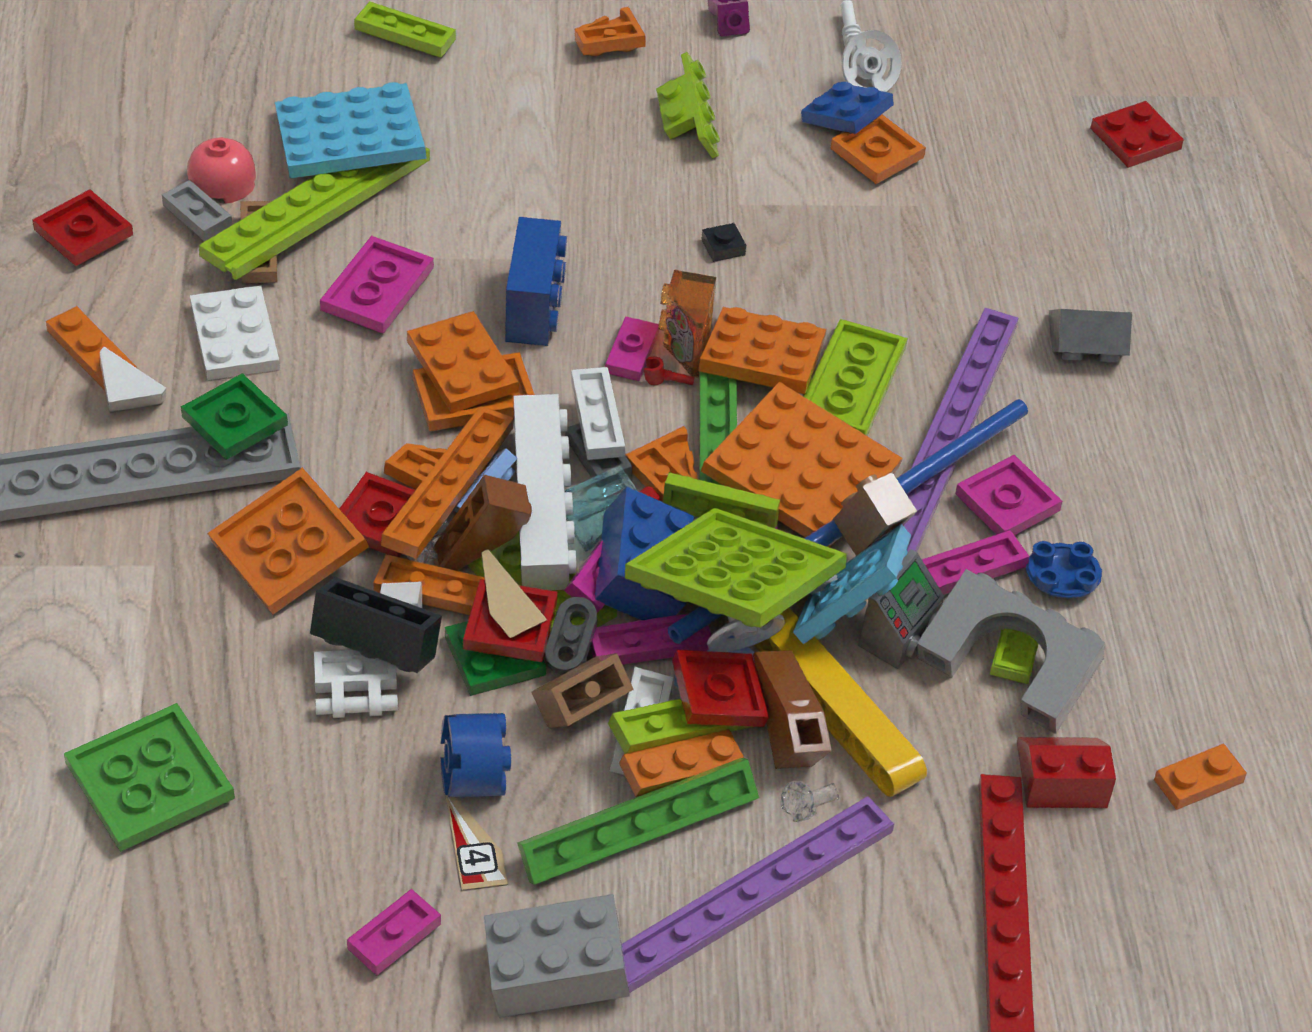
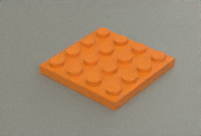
[701,382,903,548]

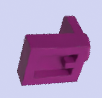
[708,0,750,37]

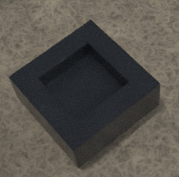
[701,223,747,262]

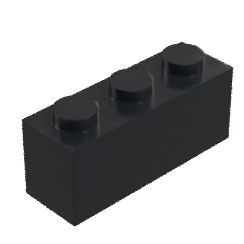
[310,577,442,673]

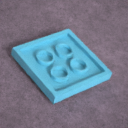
[793,523,911,644]

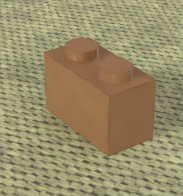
[833,472,917,556]
[531,653,634,728]

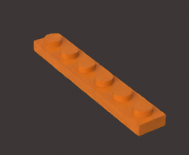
[381,406,514,559]

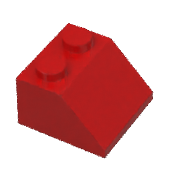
[1017,737,1116,808]

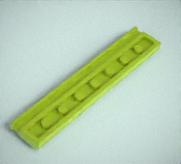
[199,147,430,280]

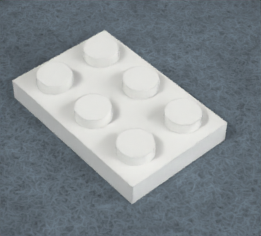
[190,285,280,381]

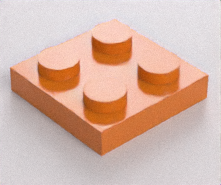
[830,114,926,184]

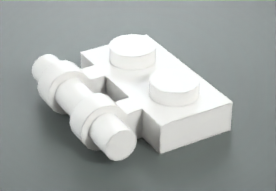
[314,650,398,718]

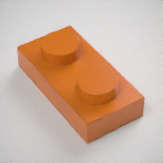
[1154,743,1247,810]

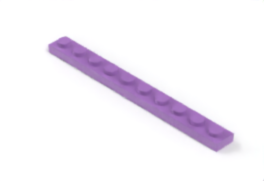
[904,308,1019,552]

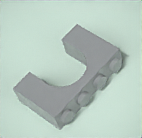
[917,569,1105,734]

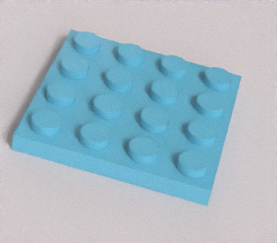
[275,82,426,178]

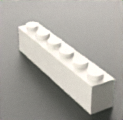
[514,394,577,590]

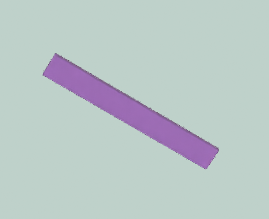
[622,796,894,993]

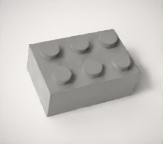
[484,894,630,1018]

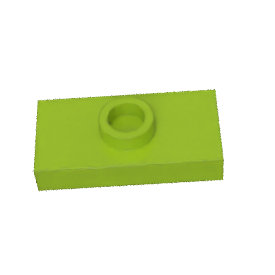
[990,628,1039,684]

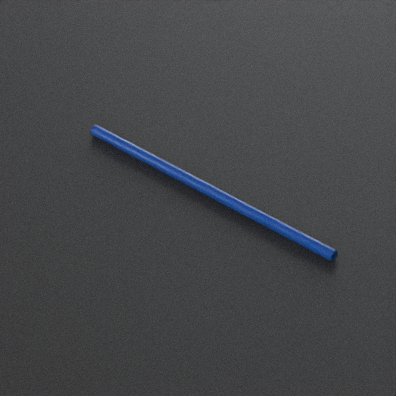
[668,399,1028,644]

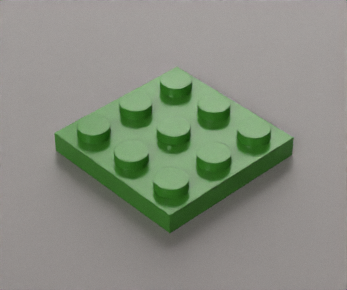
[64,703,235,852]

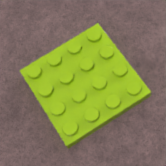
[625,508,847,628]

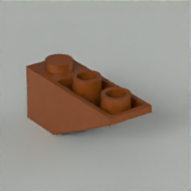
[753,650,832,769]

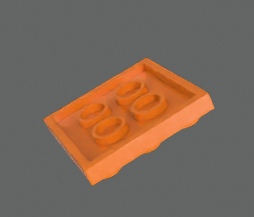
[699,307,827,394]
[207,467,369,615]

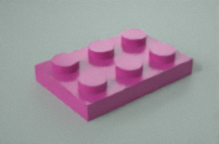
[320,235,434,334]

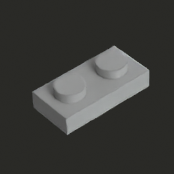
[162,180,233,241]

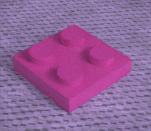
[955,455,1063,535]

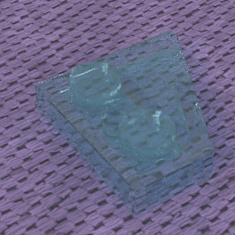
[564,466,637,552]

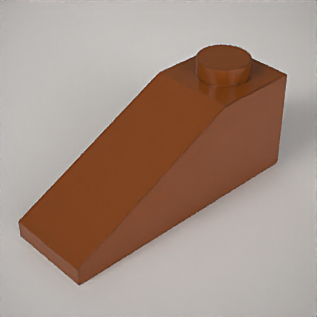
[432,475,532,571]

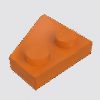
[625,426,698,502]

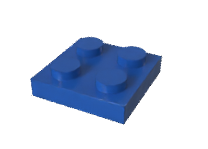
[801,82,894,134]

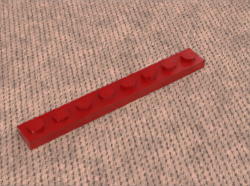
[978,774,1035,1032]

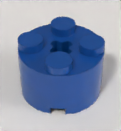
[440,713,511,798]

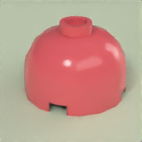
[187,137,256,204]

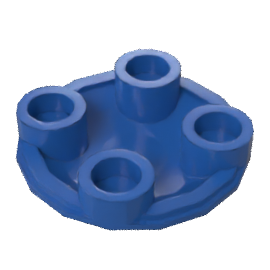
[1026,541,1102,599]

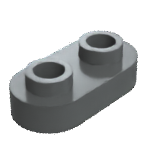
[545,597,598,675]

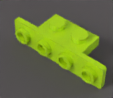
[656,52,720,159]

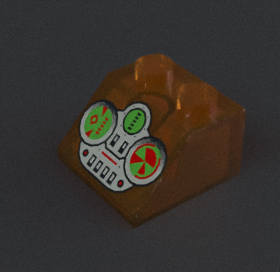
[658,270,717,378]

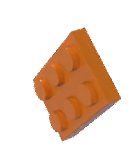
[407,311,519,413]
[413,352,535,432]

